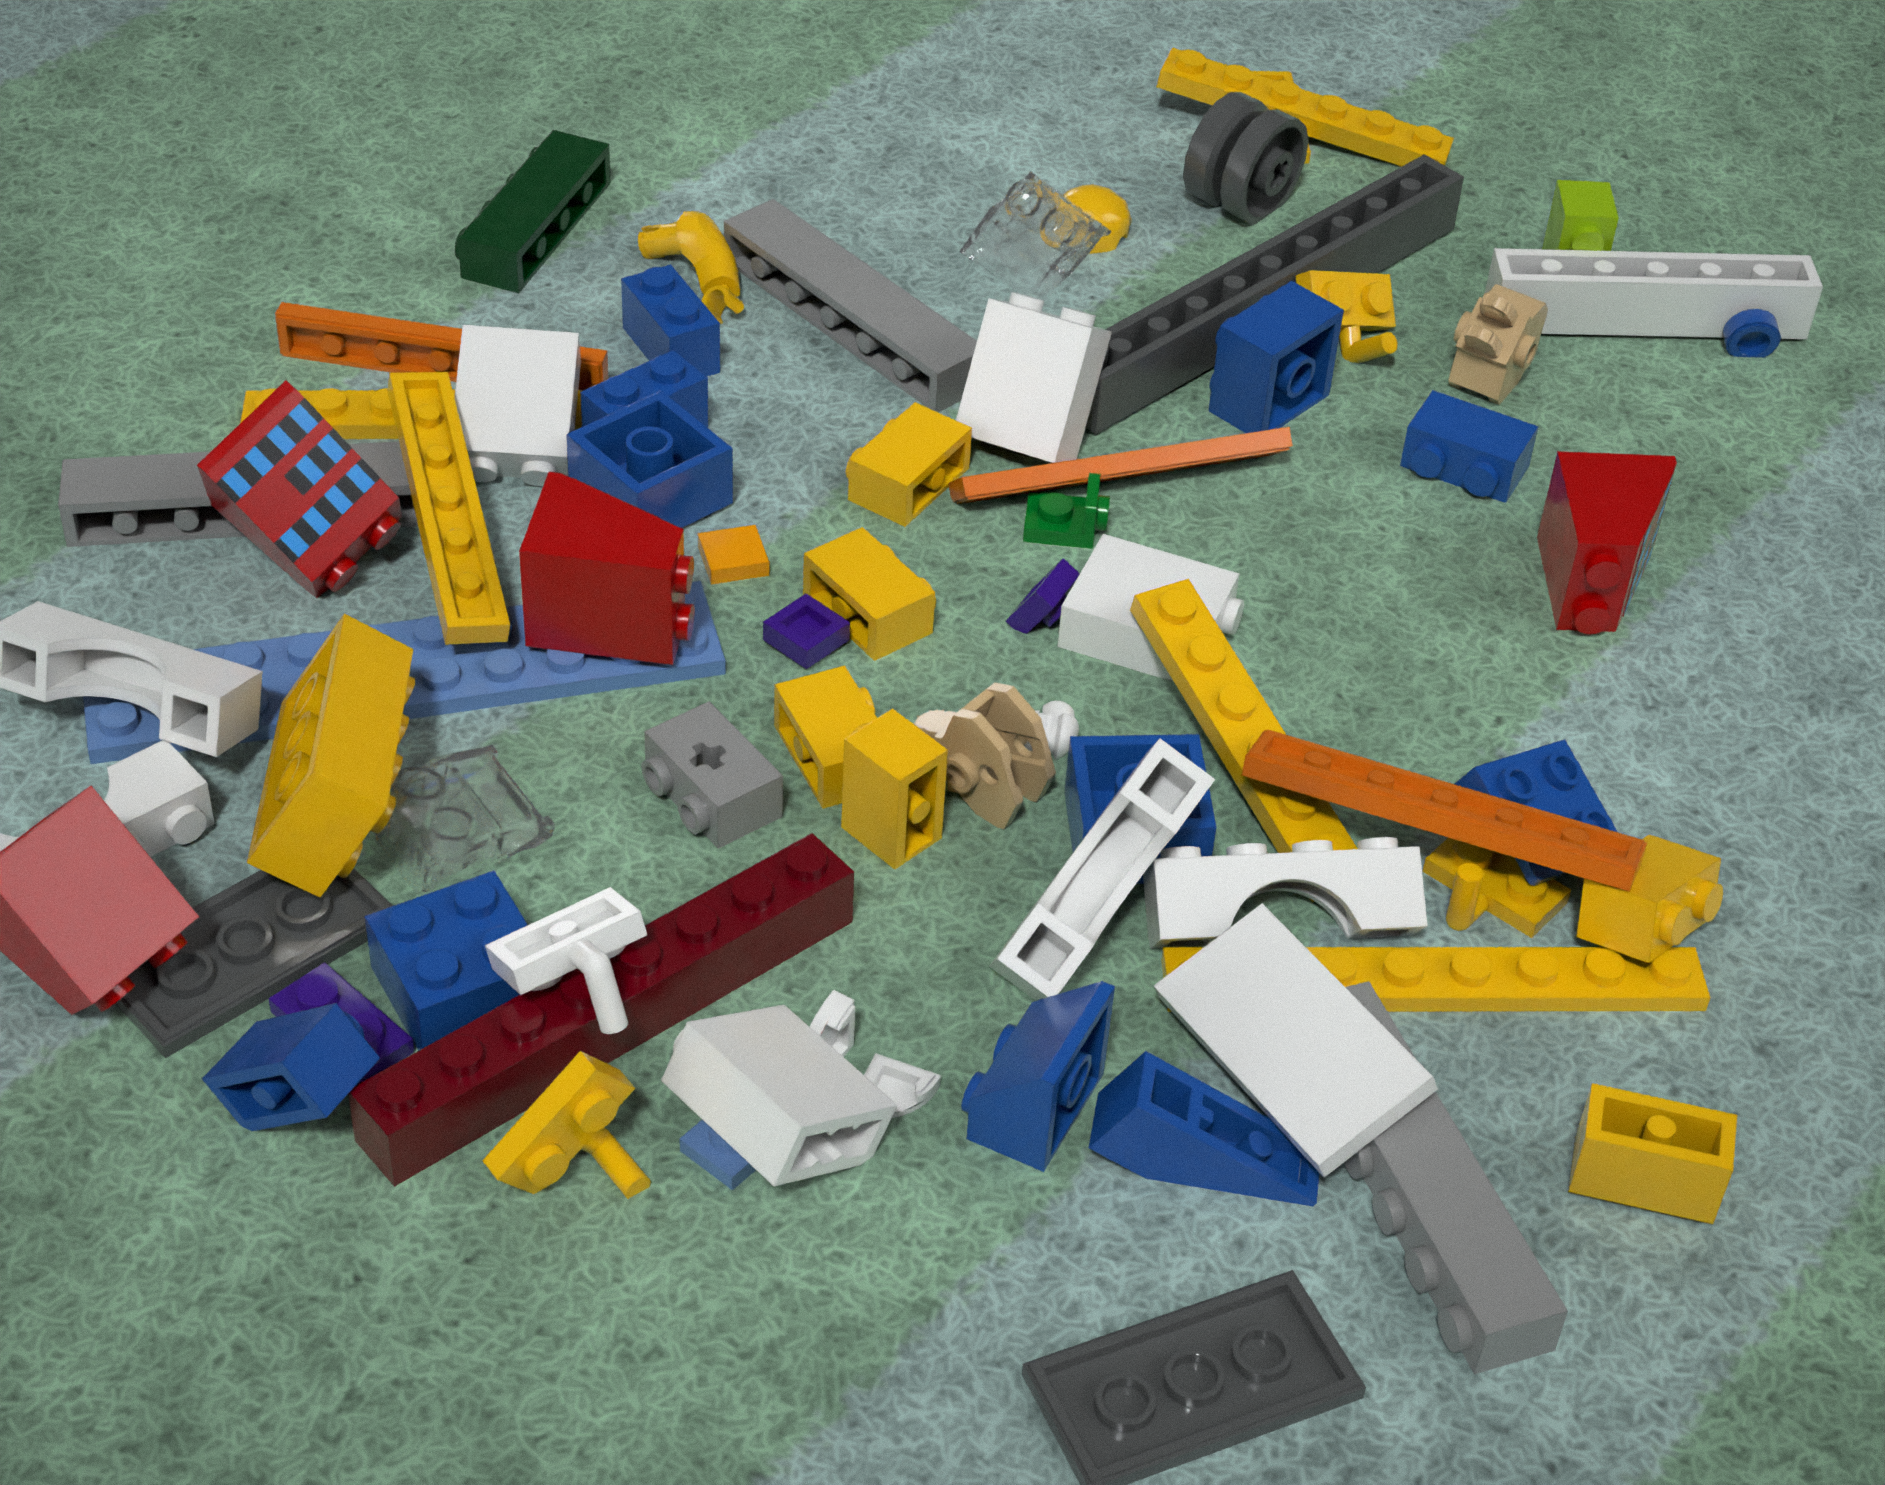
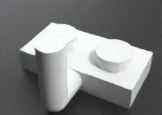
[485,887,647,1034]

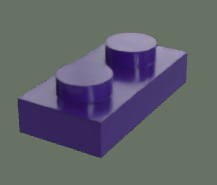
[268,962,414,1086]

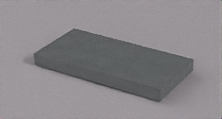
[115,868,393,1058]
[1021,1270,1366,1485]

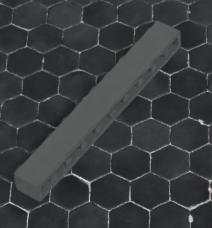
[1085,154,1464,434]

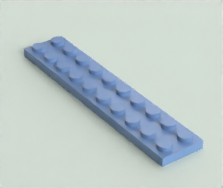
[83,581,725,764]

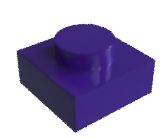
[1006,558,1080,634]
[763,593,850,669]

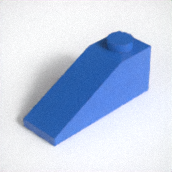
[1088,1051,1320,1207]

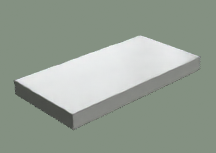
[1154,903,1438,1178]

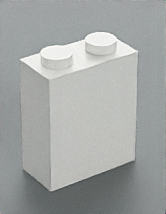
[956,292,1112,463]
[454,325,581,486]
[1058,534,1244,682]
[661,1005,898,1186]

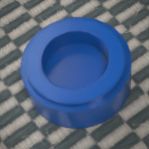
[1723,309,1781,358]

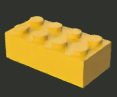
[247,613,415,898]

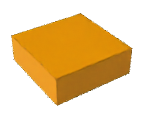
[698,525,770,585]

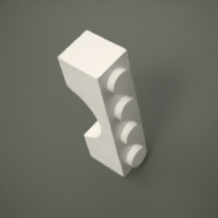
[0,601,263,757]
[989,738,1215,1001]
[0,740,215,857]
[1143,837,1428,949]

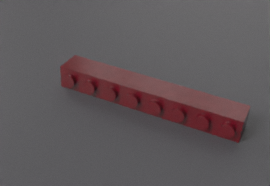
[348,833,854,1187]

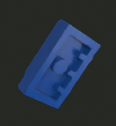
[1455,739,1618,886]

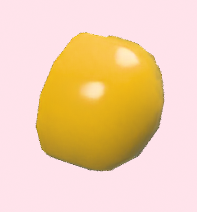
[1050,184,1132,254]

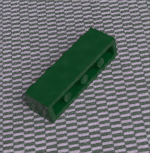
[455,130,611,294]

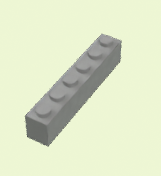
[724,199,977,412]
[58,441,418,547]
[1344,981,1568,1374]

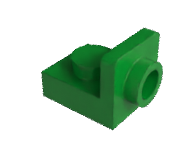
[1023,473,1110,549]

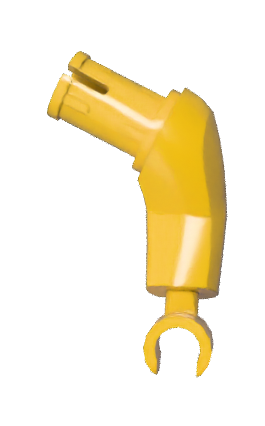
[638,211,744,324]

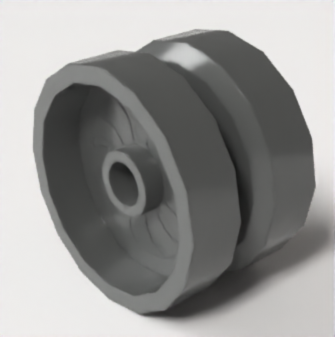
[1183,92,1309,225]

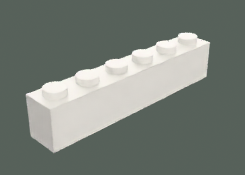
[1485,248,1823,339]

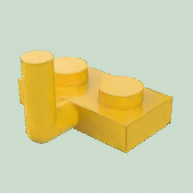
[1295,270,1398,363]
[1422,838,1571,938]
[482,1051,651,1199]

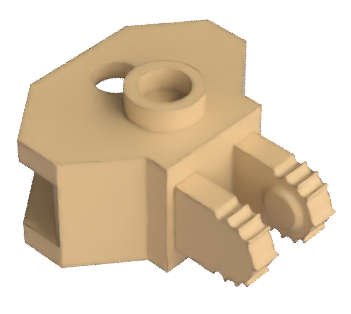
[1448,284,1548,405]
[913,682,1056,829]

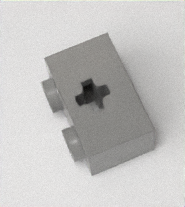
[641,701,783,849]

